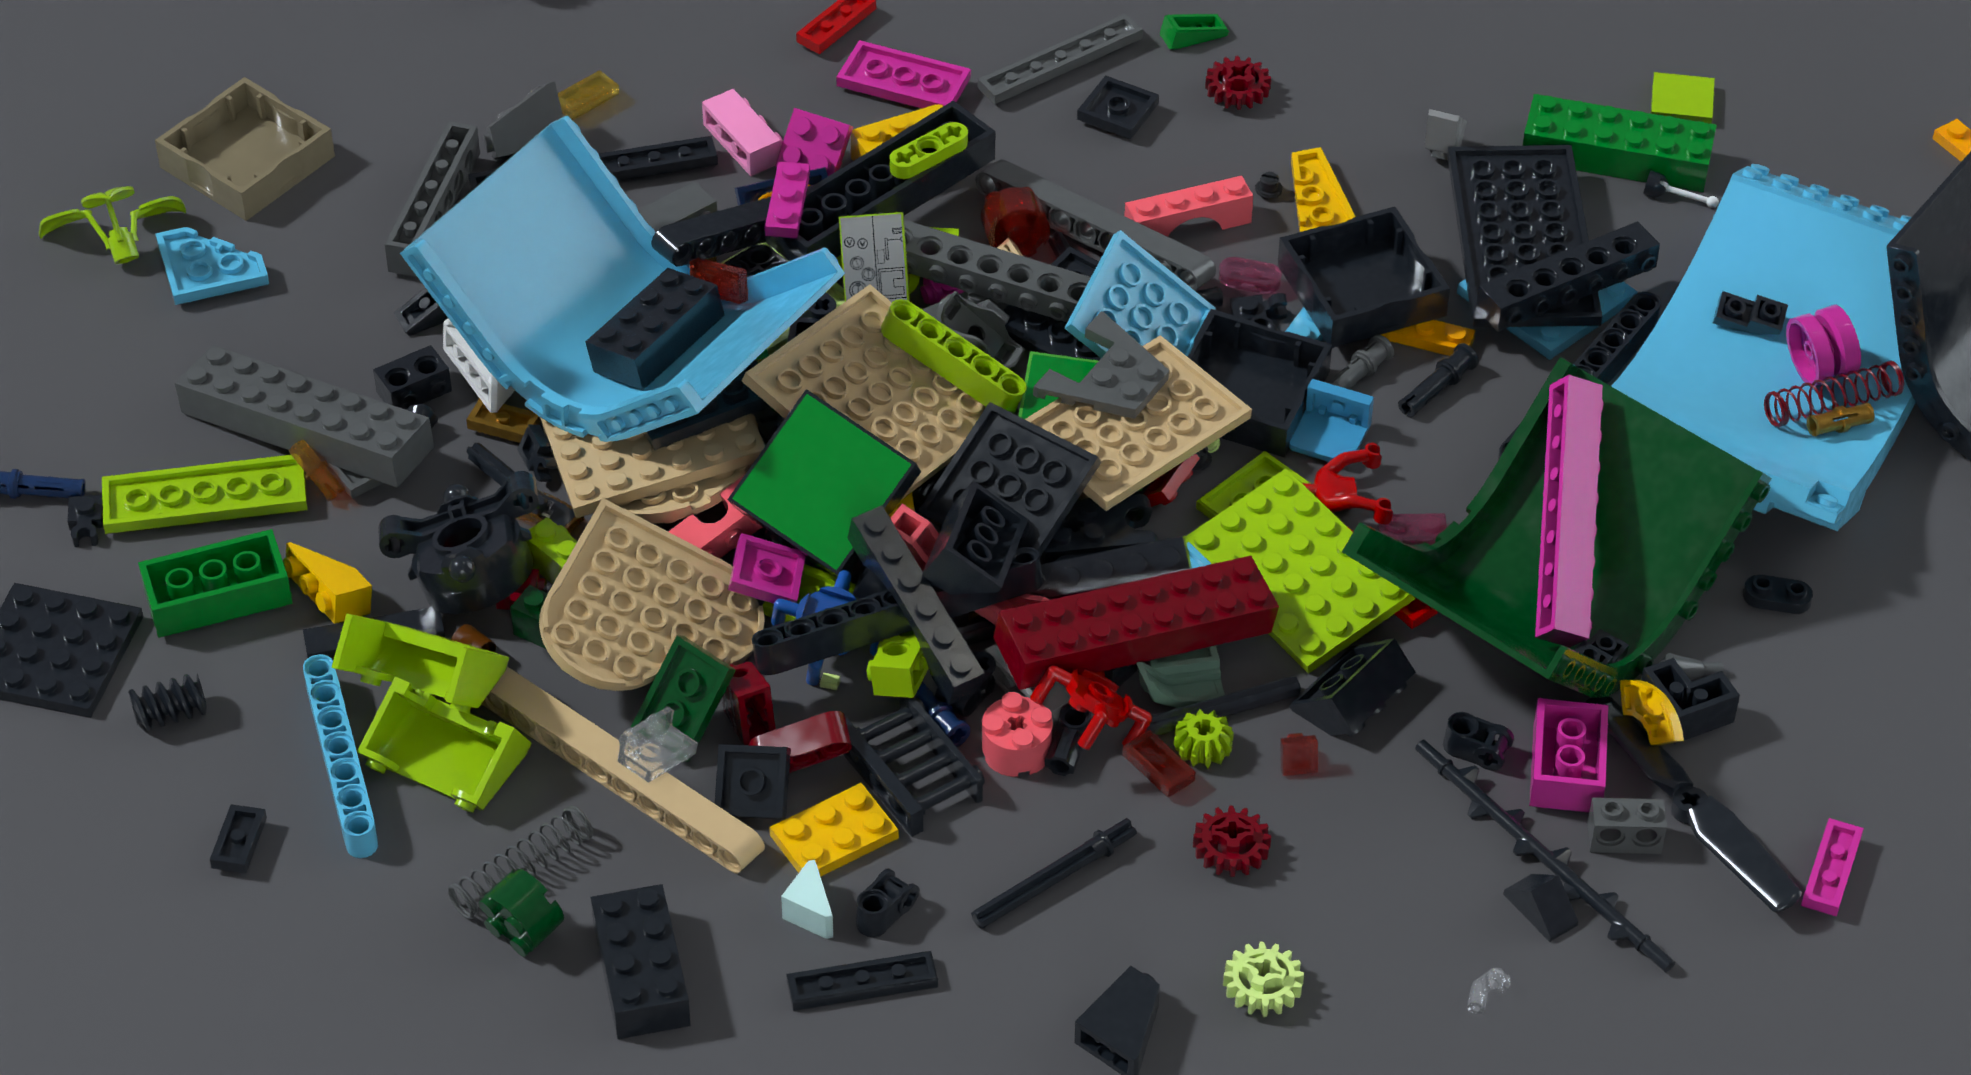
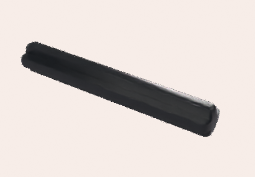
[466,443,550,515]

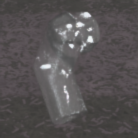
[1467,968,1511,1014]

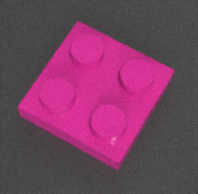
[775,108,853,176]
[728,533,805,604]

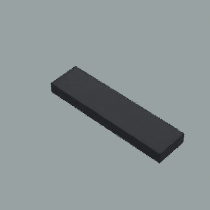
[303,607,445,658]
[786,951,938,1011]

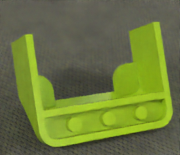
[331,613,510,713]

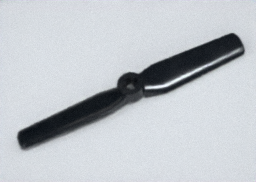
[1585,696,1802,912]

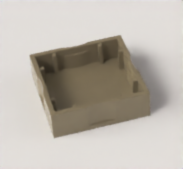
[155,77,335,221]

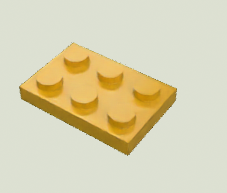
[770,783,899,877]

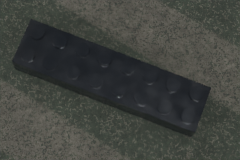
[765,101,996,261]

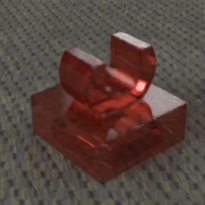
[1280,733,1318,776]

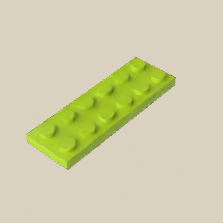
[102,453,308,534]

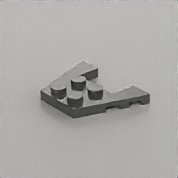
[1033,311,1170,419]

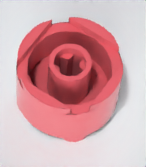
[982,692,1053,777]

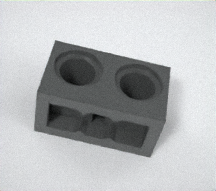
[1587,798,1667,854]

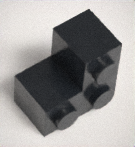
[1641,658,1740,744]

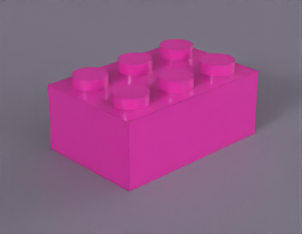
[1529,698,1609,812]

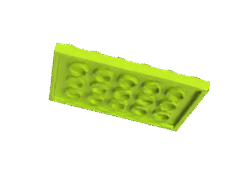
[1185,468,1415,674]

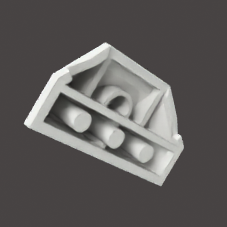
[443,318,515,413]

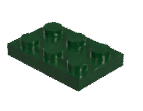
[631,635,736,762]

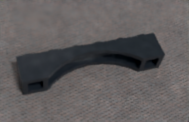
[847,505,985,705]

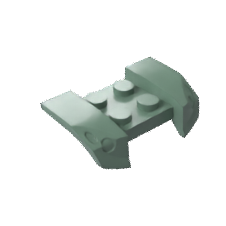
[1136,645,1225,708]

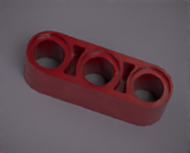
[749,711,852,773]

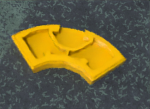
[1620,680,1684,745]

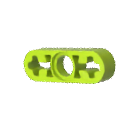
[890,122,968,179]

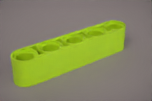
[881,299,1026,414]

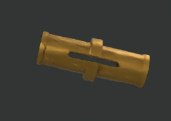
[1807,402,1875,436]

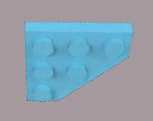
[155,227,269,305]

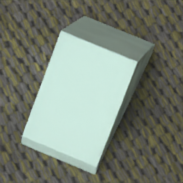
[781,860,833,939]

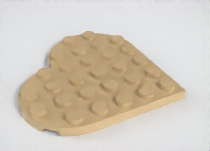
[539,498,764,691]

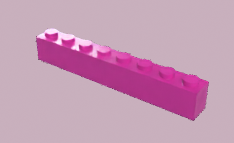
[1535,375,1604,648]

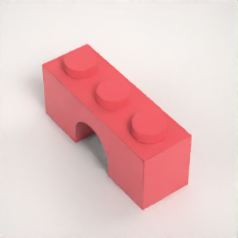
[668,475,763,559]

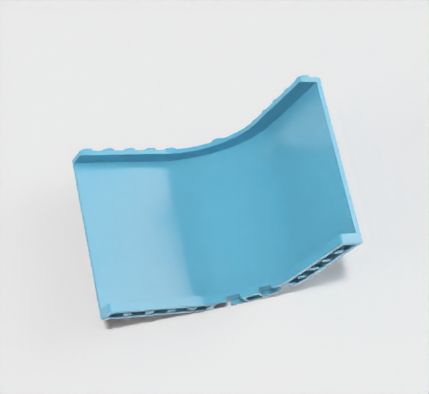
[400,116,845,442]

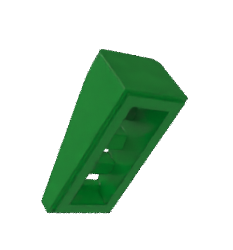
[1160,14,1229,49]

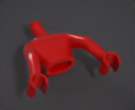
[1302,443,1393,525]

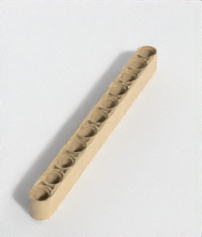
[482,666,765,873]

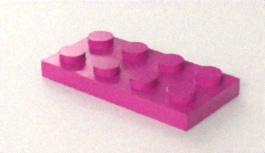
[836,40,971,108]

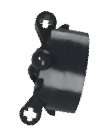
[378,471,539,614]

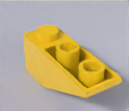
[283,542,372,624]

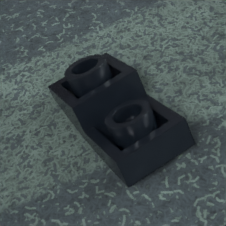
[1712,291,1788,334]
[1574,629,1629,664]

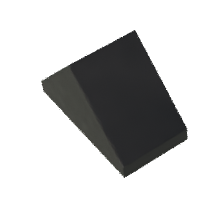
[1503,874,1578,942]

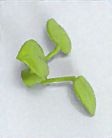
[39,186,186,264]

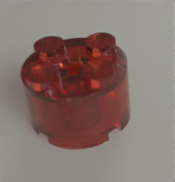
[981,187,1050,258]

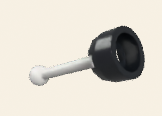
[1643,170,1719,208]

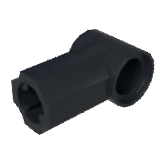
[1045,704,1091,776]

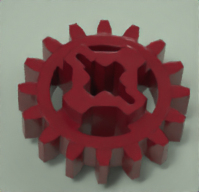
[1205,56,1271,110]
[1193,805,1271,877]

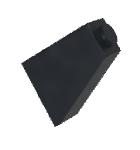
[1074,966,1160,1075]

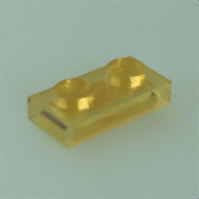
[558,70,619,120]

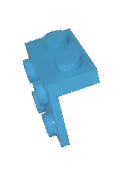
[1289,379,1374,466]

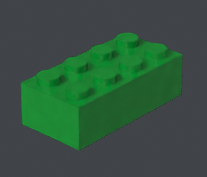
[138,529,293,638]

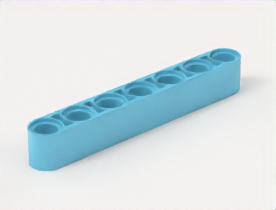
[303,654,378,858]

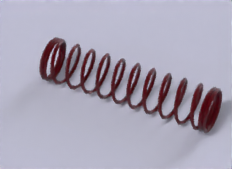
[1764,361,1905,427]

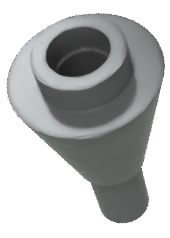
[1660,653,1724,681]

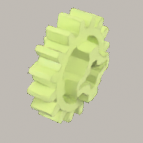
[1223,942,1304,1017]

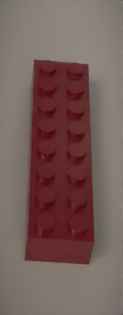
[993,556,1279,690]

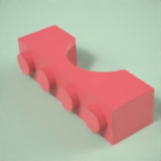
[1125,175,1253,237]

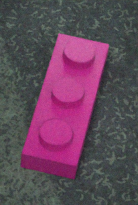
[765,162,810,238]
[1801,818,1864,917]

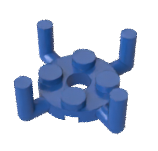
[771,570,883,686]

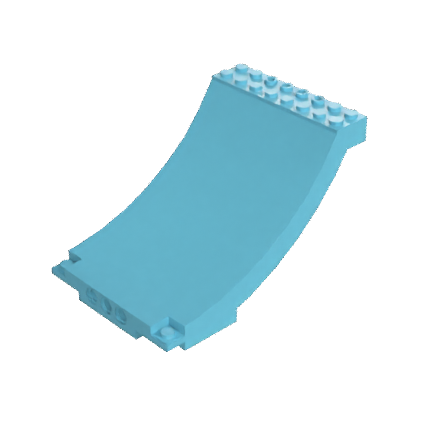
[1611,164,1916,531]

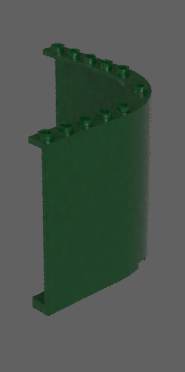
[1342,357,1772,698]

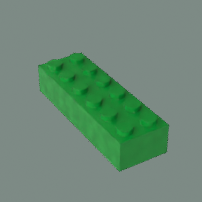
[1522,94,1717,192]

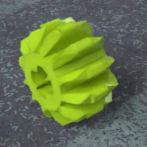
[1174,709,1234,769]

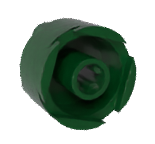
[478,869,564,957]

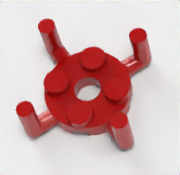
[1030,665,1152,751]

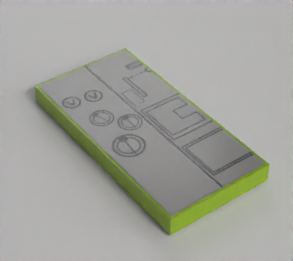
[839,212,910,302]

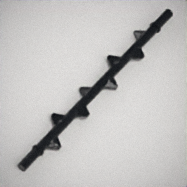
[1415,739,1675,973]

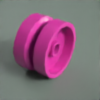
[1786,304,1861,386]

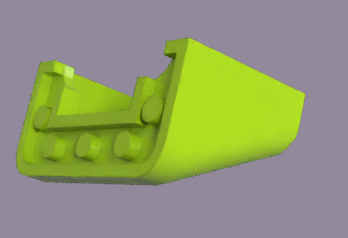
[357,676,532,813]

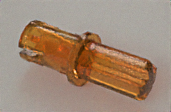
[289,440,345,501]

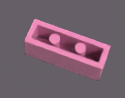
[702,89,783,176]

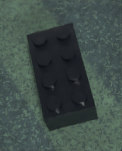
[585,268,725,390]
[590,884,691,1039]

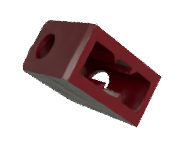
[722,662,776,745]

